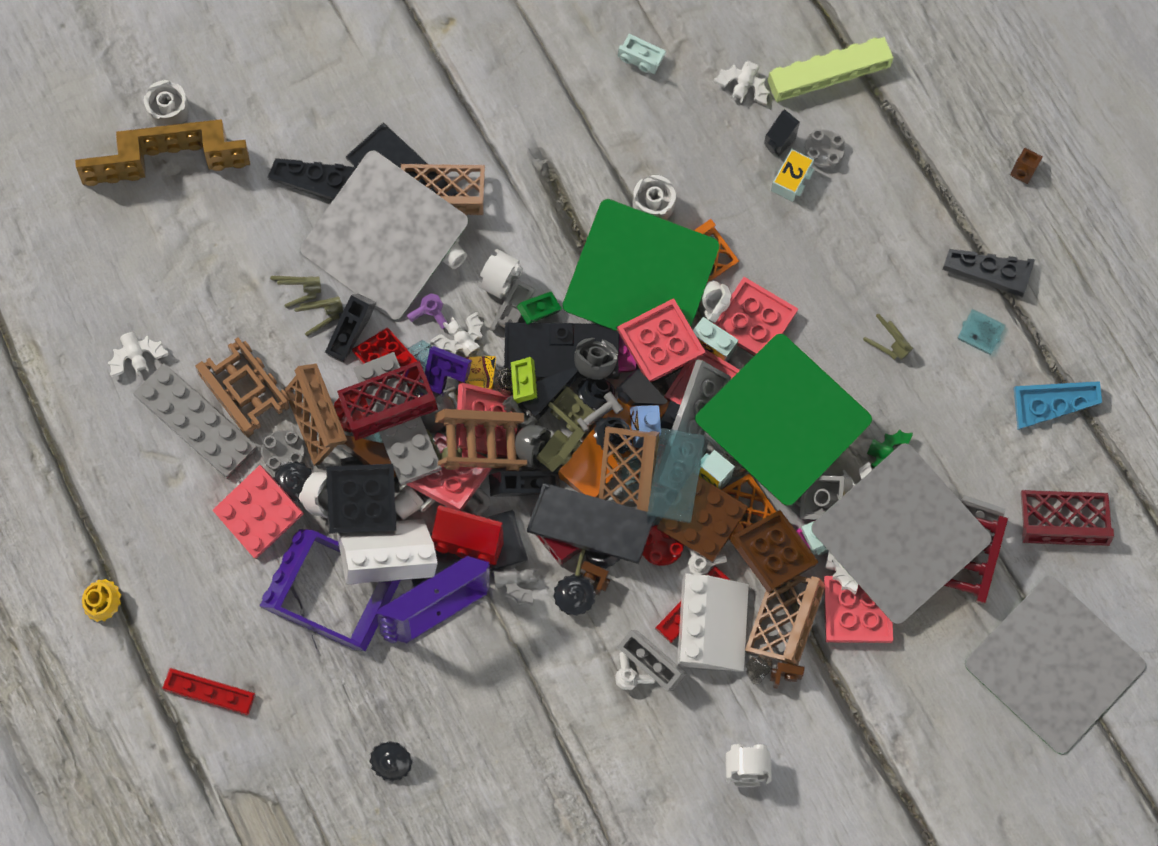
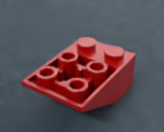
[352,327,422,388]

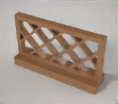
[401,164,485,215]
[284,363,347,466]
[599,427,660,513]
[745,576,825,665]

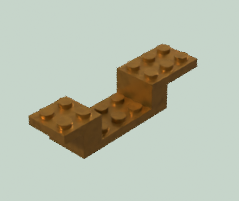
[75,119,251,186]

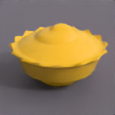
[82,579,121,622]

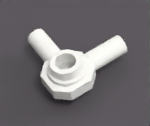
[688,550,727,575]
[615,652,655,690]

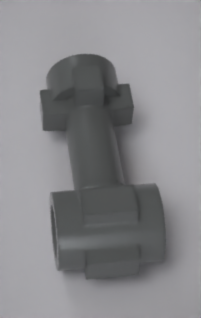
[503,396,539,429]

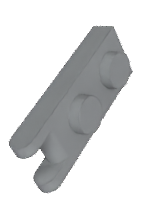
[489,279,535,338]

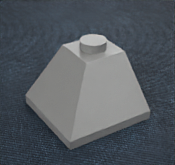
[800,476,853,520]

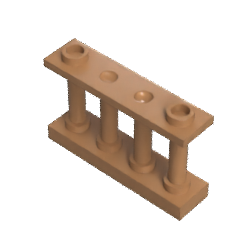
[435,409,527,471]

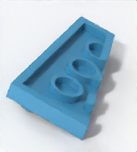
[1013,381,1102,430]

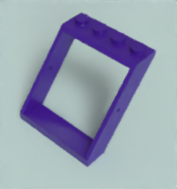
[260,529,401,651]
[377,556,490,643]

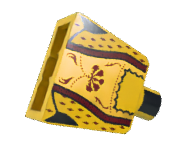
[458,356,496,390]

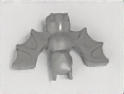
[494,547,539,606]

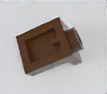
[1010,147,1043,184]
[580,561,611,596]
[770,662,805,689]

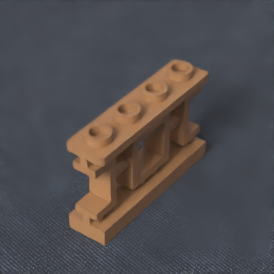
[195,337,290,438]

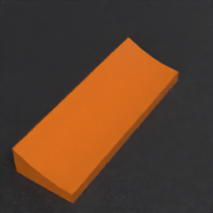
[559,398,670,498]

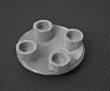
[804,129,845,168]
[261,430,305,471]

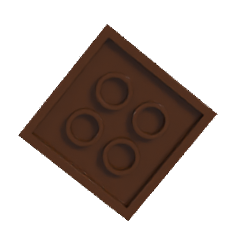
[657,473,748,563]
[729,510,819,593]

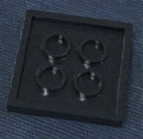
[326,464,396,534]

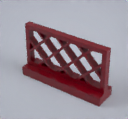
[337,360,438,441]
[1021,490,1114,546]

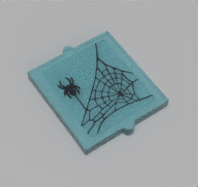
[957,309,1006,355]

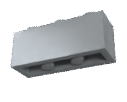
[617,630,687,691]

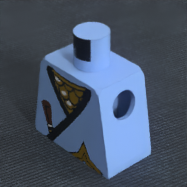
[630,405,661,448]

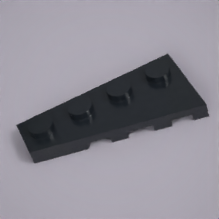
[268,158,358,201]
[942,249,1035,297]

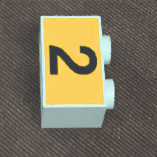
[771,149,815,202]
[693,317,739,362]
[698,450,735,490]

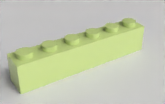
[768,37,894,102]

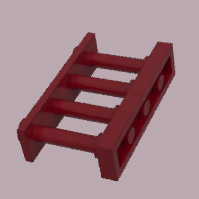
[944,516,1008,605]

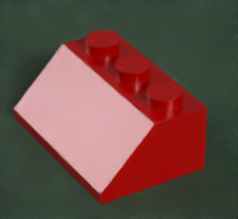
[431,505,504,565]

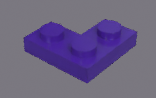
[425,346,472,394]

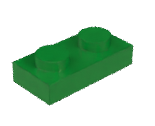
[516,291,562,324]

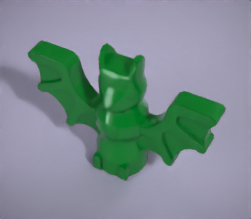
[867,429,913,468]

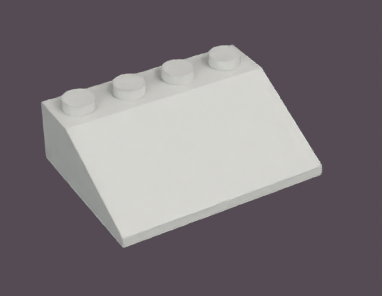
[337,519,437,584]
[677,574,749,672]

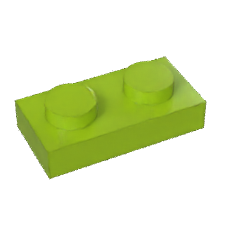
[511,357,537,403]

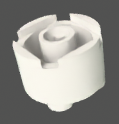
[144,80,189,127]
[632,175,676,220]
[477,249,523,299]
[299,472,328,518]
[725,744,772,787]

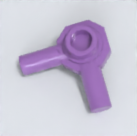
[407,293,448,330]

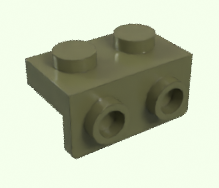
[548,386,595,434]
[537,428,584,472]

